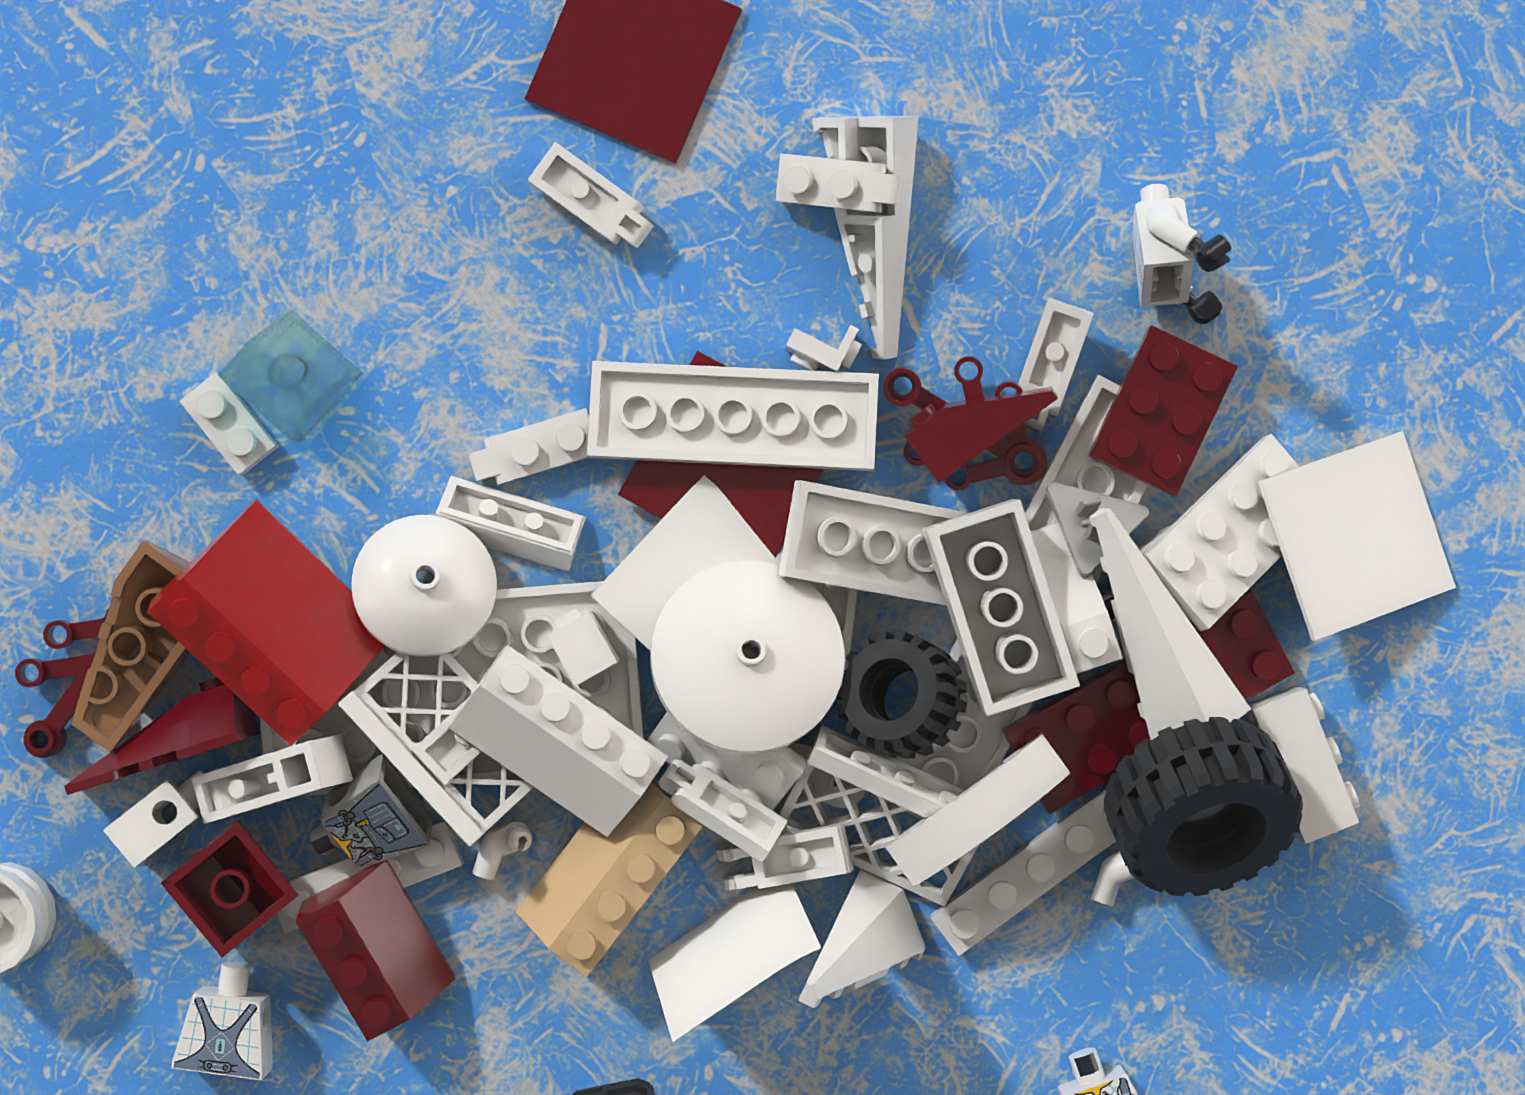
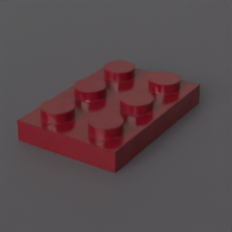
[1087,325,1238,497]

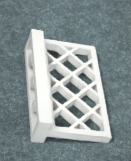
[338,652,533,847]
[778,725,984,907]

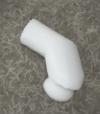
[1091,851,1134,906]

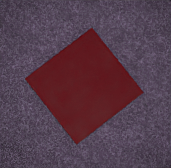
[524,0,742,164]
[618,351,824,558]

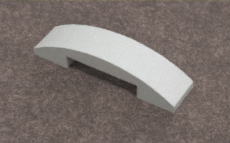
[885,733,1070,887]

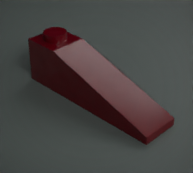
[64,678,260,795]

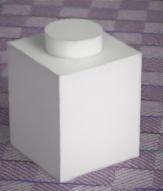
[547,608,620,686]

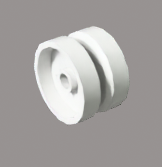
[0,862,56,973]

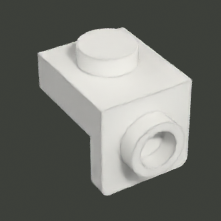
[785,325,862,372]

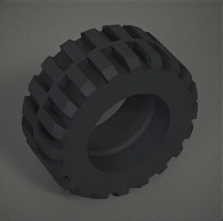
[1104,717,1303,896]

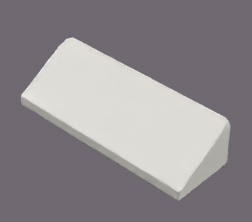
[436,476,586,571]

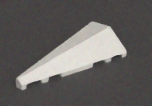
[812,116,919,360]
[1089,508,1251,740]
[798,869,926,1008]

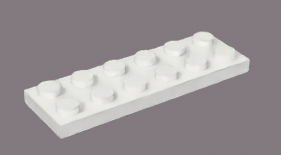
[587,361,879,471]

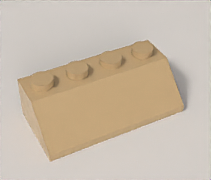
[515,778,704,978]

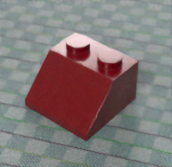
[161,820,299,958]

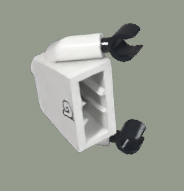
[1133,184,1231,324]

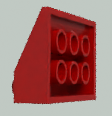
[147,499,385,746]

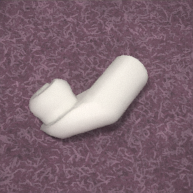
[472,821,533,880]

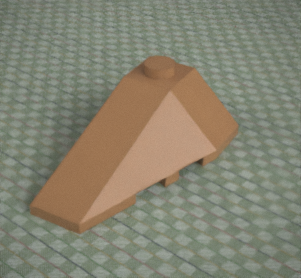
[71,540,191,752]

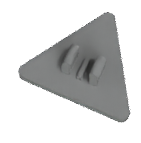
[1046,482,1149,577]

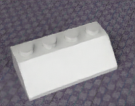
[448,645,668,837]

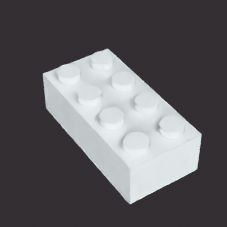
[922,499,1080,716]

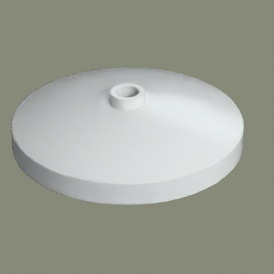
[650,560,845,754]

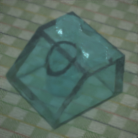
[218,309,363,442]

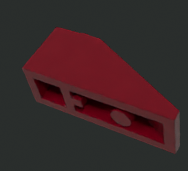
[905,387,1058,483]

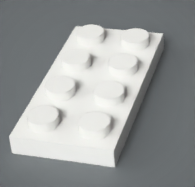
[1143,434,1299,631]
[778,480,968,606]

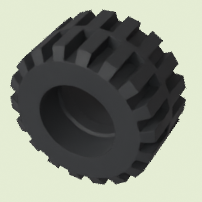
[836,631,967,759]

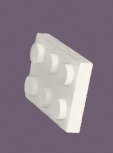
[647,712,807,811]

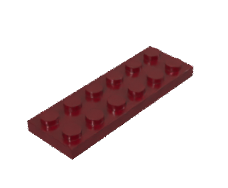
[1001,590,1295,815]

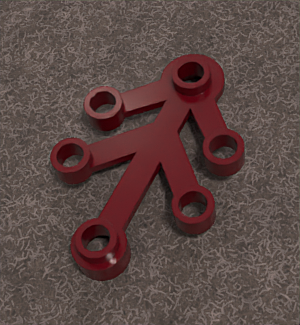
[883,356,1048,491]
[15,609,109,758]

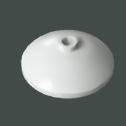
[352,515,497,657]

